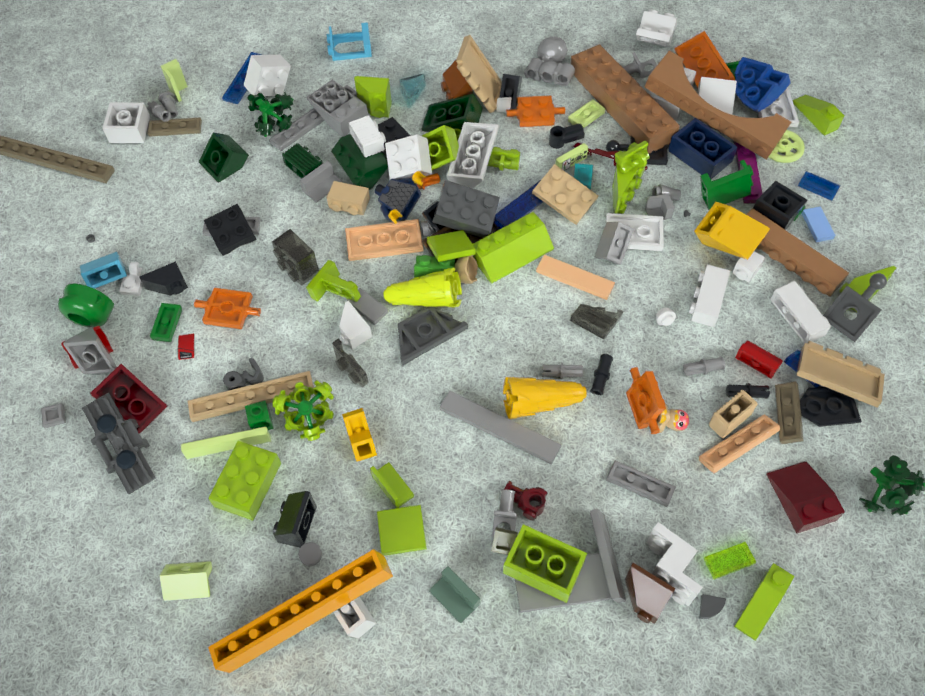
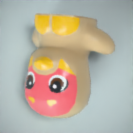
[656,403,689,433]

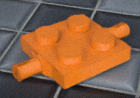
[506,96,565,127]
[194,288,261,329]
[626,367,666,434]

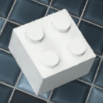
[244,54,291,96]
[102,102,150,143]
[385,134,432,180]

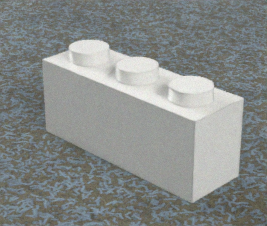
[689,264,730,327]
[770,281,831,343]

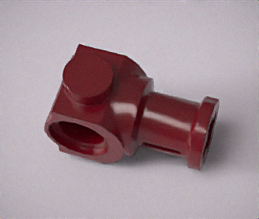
[504,481,548,521]

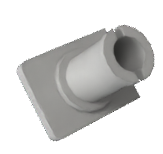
[623,52,657,78]
[492,489,517,538]

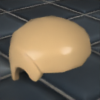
[454,255,478,284]

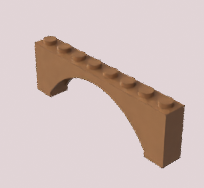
[645,50,791,160]

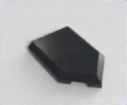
[800,387,862,427]

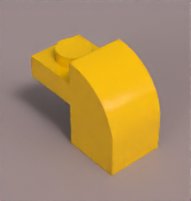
[342,408,377,462]

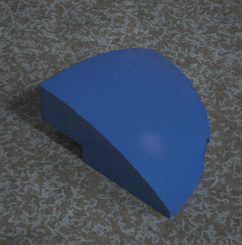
[735,57,791,112]

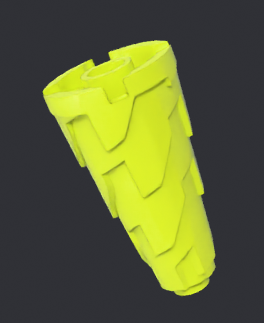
[383,268,462,308]

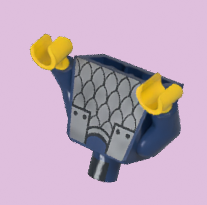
[375,171,426,224]

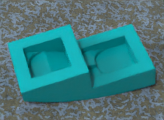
[574,163,593,190]

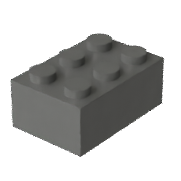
[432,180,500,238]

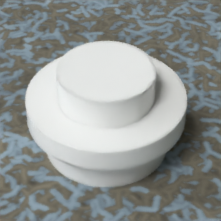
[656,308,676,326]

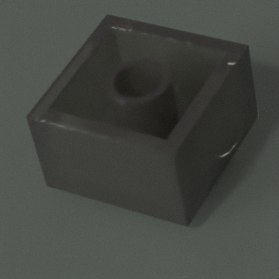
[272,229,319,286]

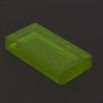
[704,541,756,580]

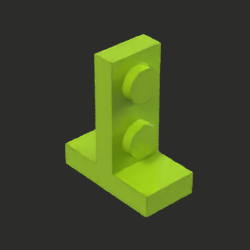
[306,260,361,302]

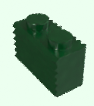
[282,143,323,179]

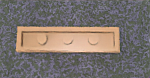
[536,255,615,300]
[699,414,780,473]

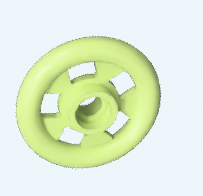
[769,130,805,163]

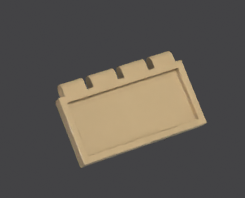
[456,35,502,113]
[796,341,885,408]

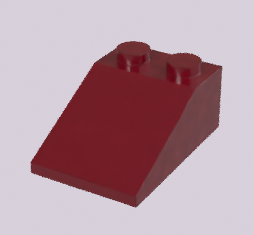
[90,364,168,434]
[766,461,845,534]

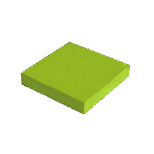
[427,230,475,262]
[377,505,427,556]

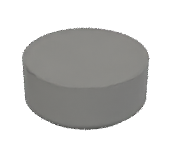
[298,542,322,566]

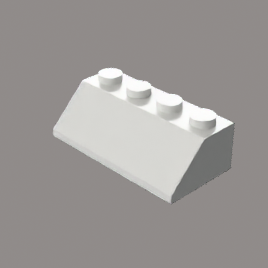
[447,122,499,188]

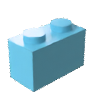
[80,252,127,289]

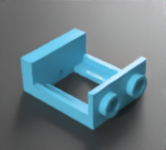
[326,22,372,61]

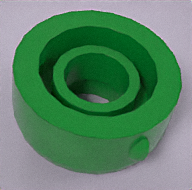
[58,283,114,328]

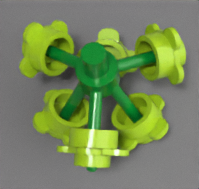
[272,380,334,441]

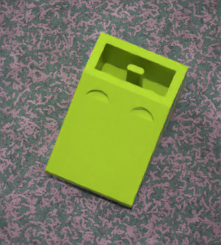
[612,151,645,214]

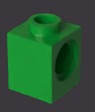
[245,400,274,430]

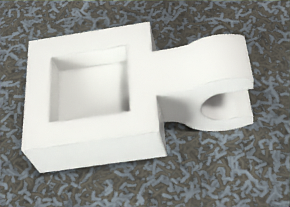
[119,262,143,296]

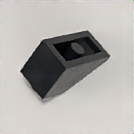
[499,74,522,110]
[139,261,188,296]

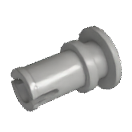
[158,91,178,119]

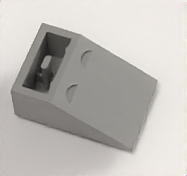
[306,79,368,137]

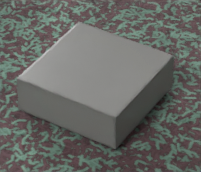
[41,403,66,428]

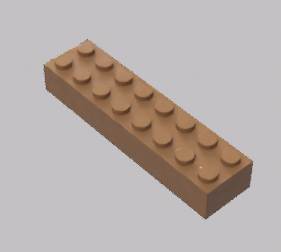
[571,44,680,154]

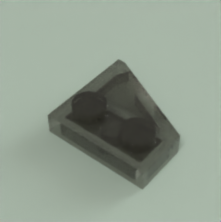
[570,304,624,339]
[332,338,369,388]

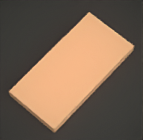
[345,219,423,261]

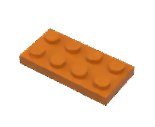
[674,31,735,88]

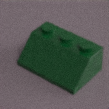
[331,134,388,190]

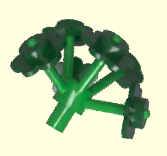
[859,455,925,516]

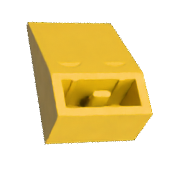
[694,202,770,260]

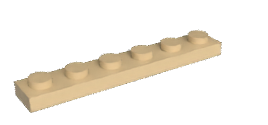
[188,371,314,422]

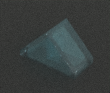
[399,74,426,108]

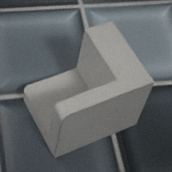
[645,194,675,220]

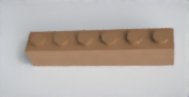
[746,208,849,297]

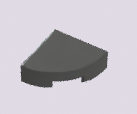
[699,594,726,619]

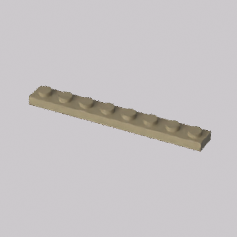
[0,136,115,183]

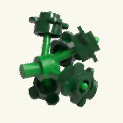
[247,92,294,137]

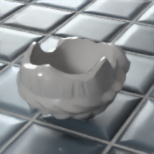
[537,36,568,64]

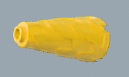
[503,377,587,419]

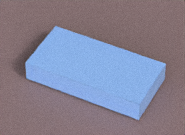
[801,206,836,242]

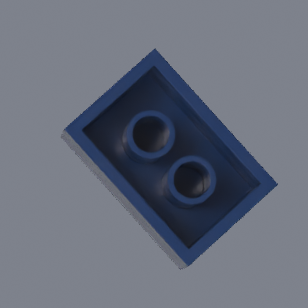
[668,118,738,179]

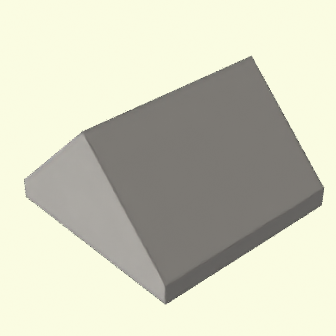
[63,327,117,374]

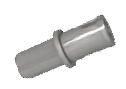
[147,101,171,122]
[683,357,725,376]
[542,363,583,379]

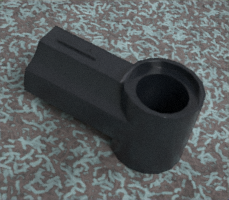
[549,124,585,149]

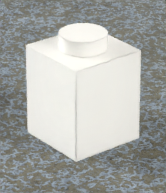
[733,251,765,283]

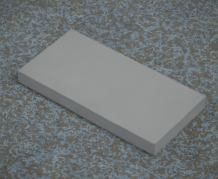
[515,553,611,613]

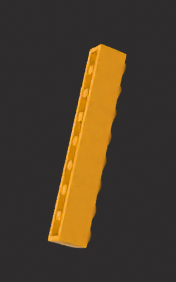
[208,549,393,673]

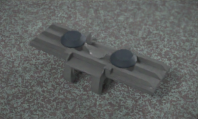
[82,393,156,494]

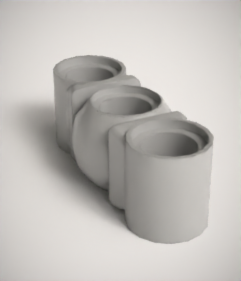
[524,58,575,86]

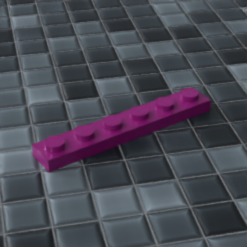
[733,140,763,204]

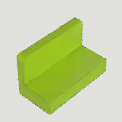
[370,462,414,508]

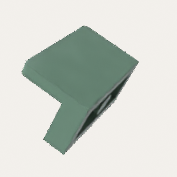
[430,566,481,623]

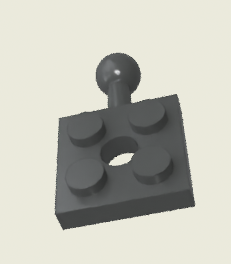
[823,273,887,342]

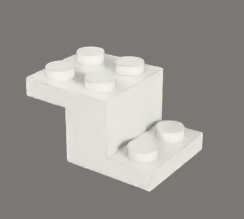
[636,9,677,47]
[646,522,703,607]

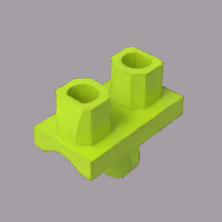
[615,141,650,174]
[488,147,520,171]

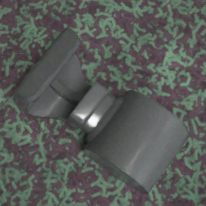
[223,358,264,391]

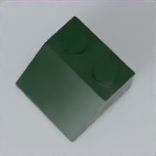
[199,132,249,183]

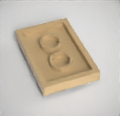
[532,164,599,225]

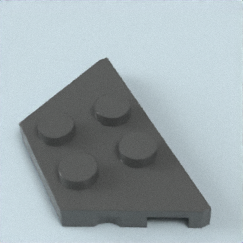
[398,307,468,365]

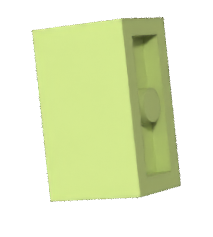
[161,59,188,102]
[160,561,212,600]

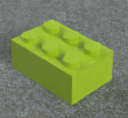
[208,441,281,521]
[503,524,587,603]

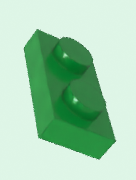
[150,303,182,342]

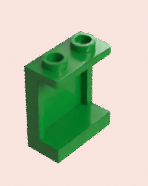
[700,160,753,210]

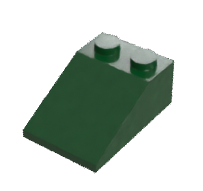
[421,94,483,132]

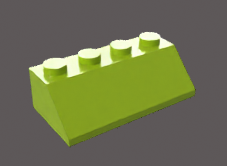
[473,211,554,284]

